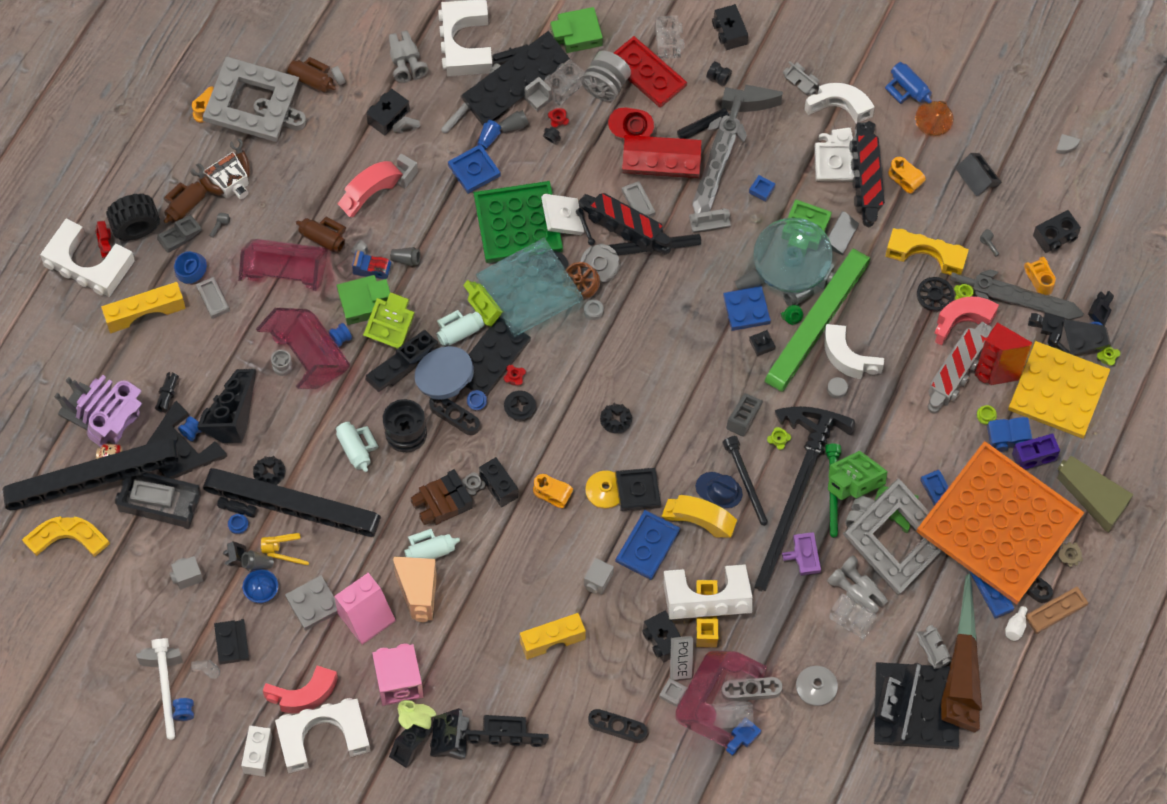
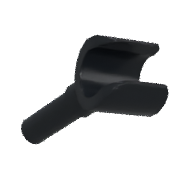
[1047,332,1071,354]

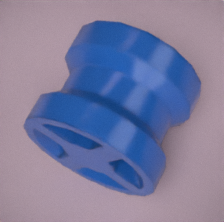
[328,323,352,347]
[178,416,202,442]
[173,698,194,721]

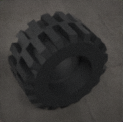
[106,193,160,241]

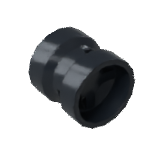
[706,61,732,87]

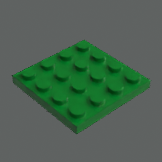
[473,181,563,263]

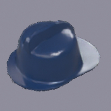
[695,472,743,508]

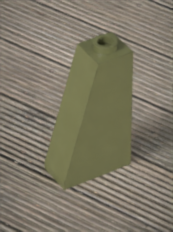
[1057,456,1133,533]

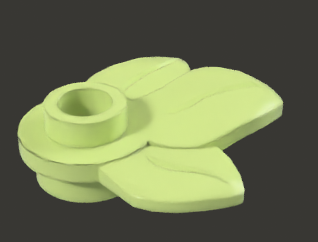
[397,700,436,730]

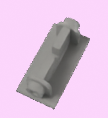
[783,61,820,96]
[689,208,731,232]
[916,625,951,669]

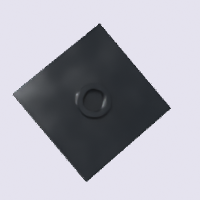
[615,468,661,511]

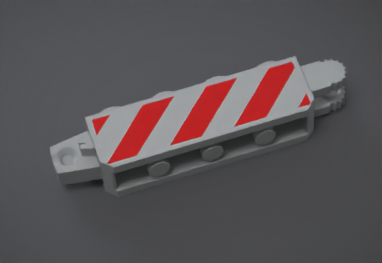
[928,322,992,413]

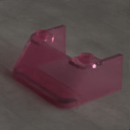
[238,239,328,291]
[256,308,350,389]
[675,651,767,748]

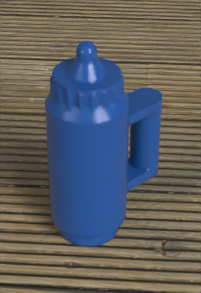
[885,62,932,104]

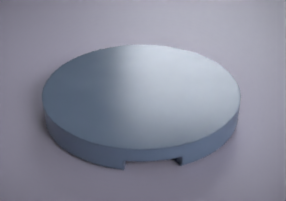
[415,346,474,399]

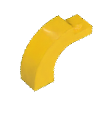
[661,495,737,538]

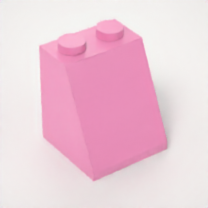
[334,573,395,645]
[372,644,424,706]

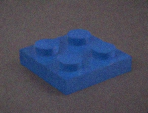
[448,144,501,194]
[723,286,771,331]

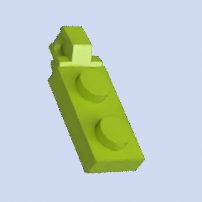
[463,280,503,327]

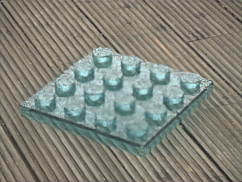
[476,238,583,337]

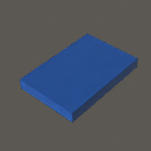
[615,510,681,580]

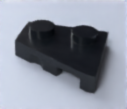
[1063,319,1111,356]

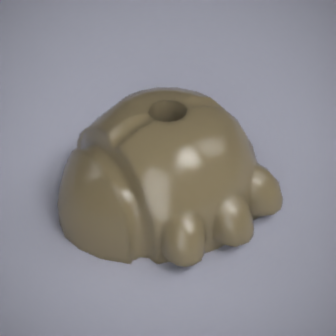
[1058,542,1083,567]

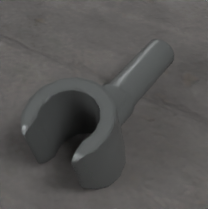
[209,213,230,238]
[980,229,999,257]

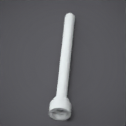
[151,638,175,740]

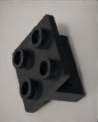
[430,708,470,760]

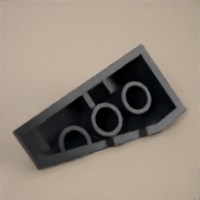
[197,369,256,443]

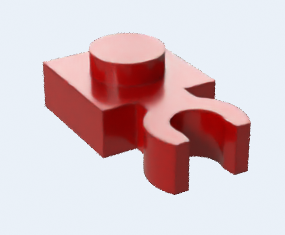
[95,221,111,258]

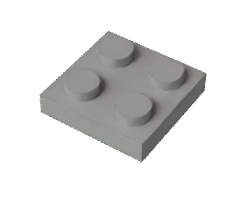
[285,575,338,631]

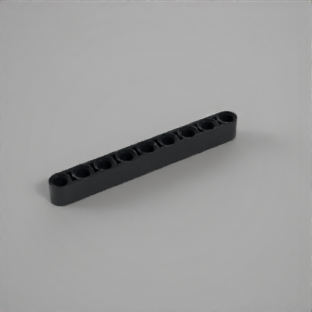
[2,439,179,510]
[203,468,381,537]

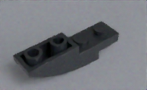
[365,330,438,392]

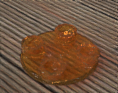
[915,101,954,136]

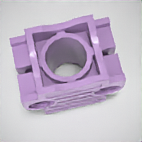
[76,375,142,447]

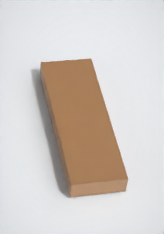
[1025,587,1088,634]

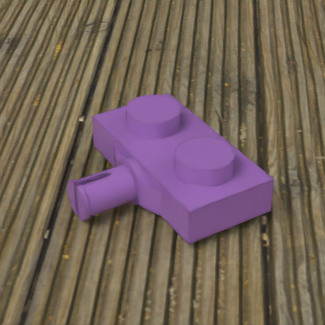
[782,532,821,576]

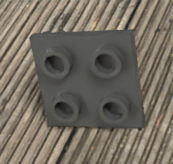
[54,377,91,430]

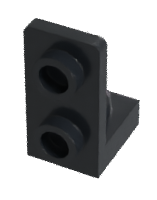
[389,724,433,768]

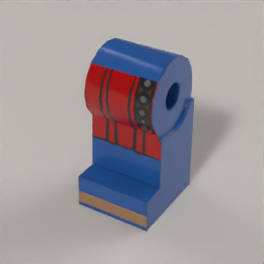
[352,250,391,279]

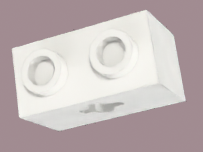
[241,726,273,777]

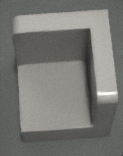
[525,77,552,111]
[396,154,418,189]

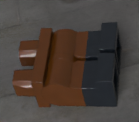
[411,469,473,525]

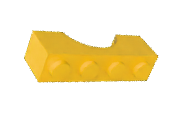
[885,228,969,275]
[101,282,186,334]

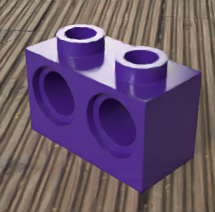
[1012,433,1060,470]

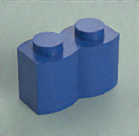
[987,417,1032,452]

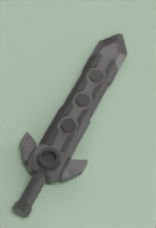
[692,95,747,213]

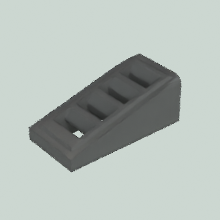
[726,393,763,436]

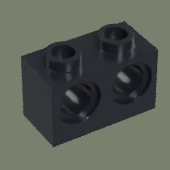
[1033,210,1081,253]
[479,457,518,508]

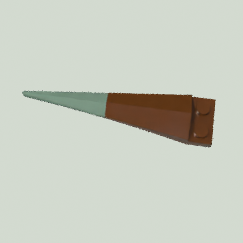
[941,573,982,733]

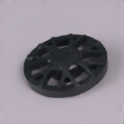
[917,277,954,311]

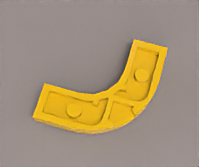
[22,516,110,557]

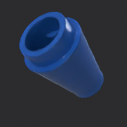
[477,120,501,150]

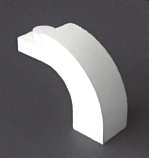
[805,83,875,124]
[824,324,884,379]

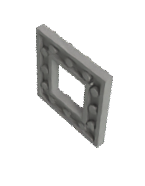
[203,57,299,142]
[843,479,942,594]

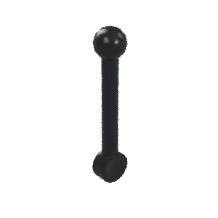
[576,208,595,246]

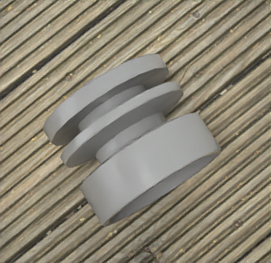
[581,51,631,101]

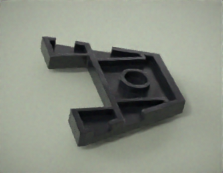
[147,401,227,479]

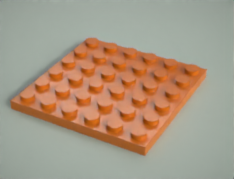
[916,441,1085,605]

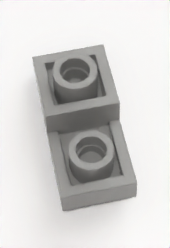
[136,648,183,667]

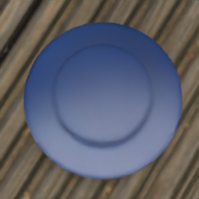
[467,390,487,410]
[228,514,248,534]

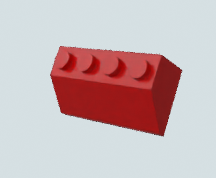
[622,135,702,178]
[975,322,1032,385]

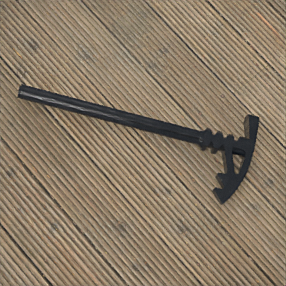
[754,406,855,592]

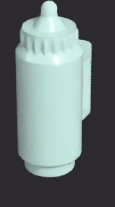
[436,310,484,347]
[336,422,379,472]
[404,529,460,559]

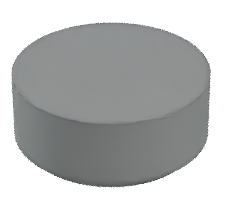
[331,66,346,85]
[584,300,604,320]
[827,377,848,398]

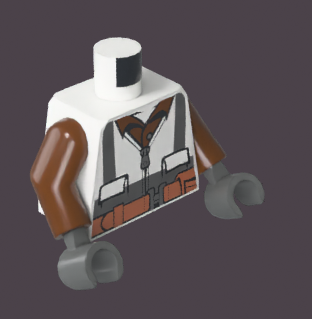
[190,138,250,199]

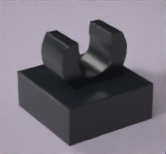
[749,330,776,356]
[223,541,246,567]

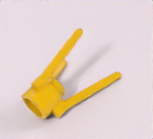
[261,533,309,565]

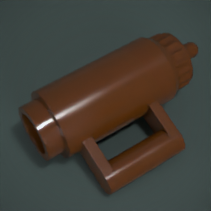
[287,57,336,93]
[164,181,207,223]
[296,216,346,253]

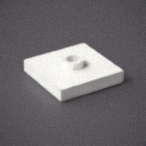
[814,143,854,182]
[541,194,584,235]

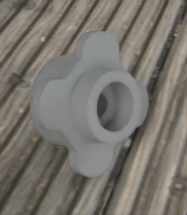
[462,472,485,495]

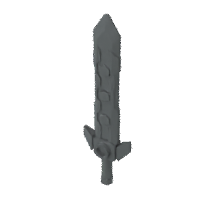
[950,269,1084,320]

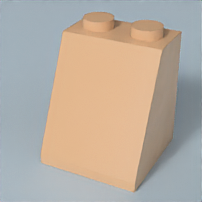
[393,557,437,622]

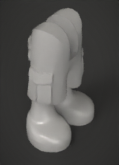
[389,30,428,83]
[827,555,888,615]

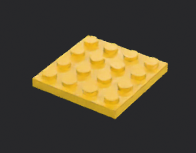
[1008,341,1110,439]

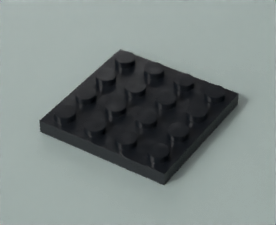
[874,662,959,750]

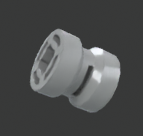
[271,350,292,376]

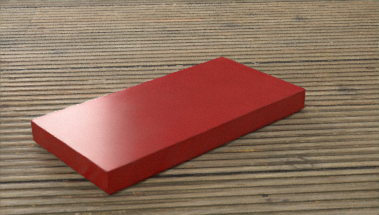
[614,36,687,108]

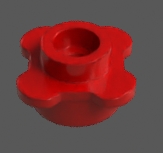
[548,108,569,128]
[504,365,526,386]

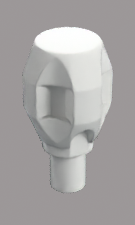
[1005,606,1028,641]

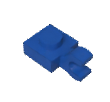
[726,717,761,755]

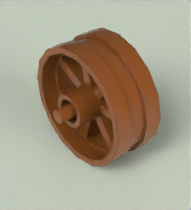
[562,262,600,300]

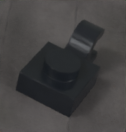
[1088,291,1114,326]
[1028,313,1064,335]

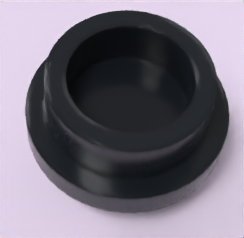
[543,127,561,144]

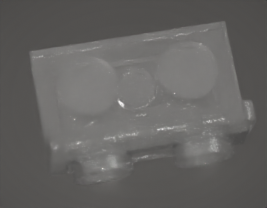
[709,702,754,729]

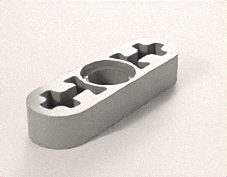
[254,98,306,131]
[721,677,782,701]

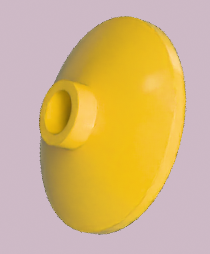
[585,471,619,509]

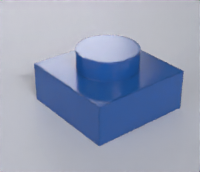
[749,175,775,202]

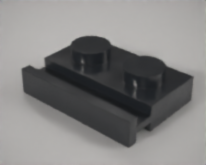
[214,619,249,665]

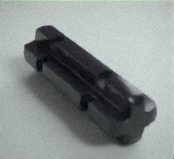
[217,497,257,518]

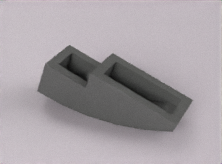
[721,85,783,112]

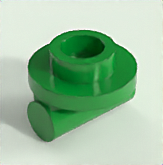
[780,305,803,325]

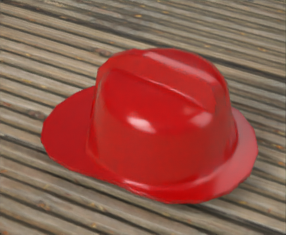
[608,107,654,138]

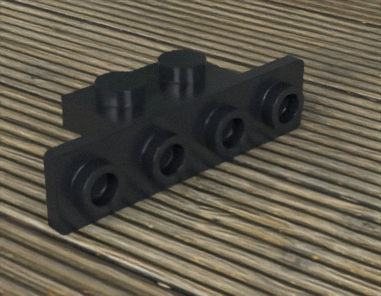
[876,663,921,745]
[462,715,549,747]

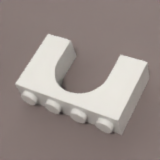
[438,0,492,77]
[40,219,135,297]
[664,564,752,619]
[275,698,371,773]

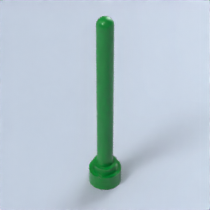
[825,443,841,538]

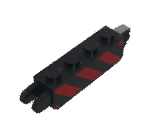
[849,122,885,228]
[579,193,671,255]

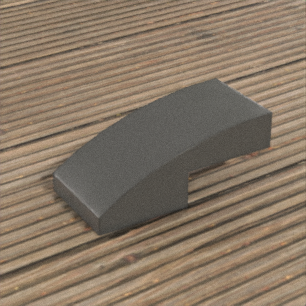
[157,215,202,253]

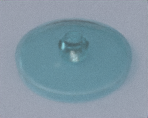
[754,218,832,293]

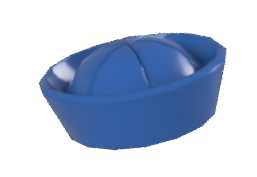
[174,251,207,284]
[242,569,279,603]

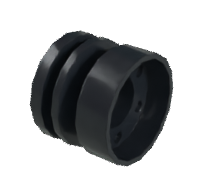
[382,399,427,453]

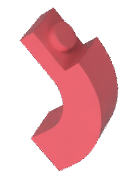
[338,161,403,217]
[934,297,999,345]
[263,666,338,713]

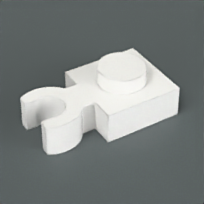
[819,128,853,143]

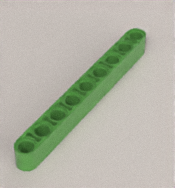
[764,248,871,392]

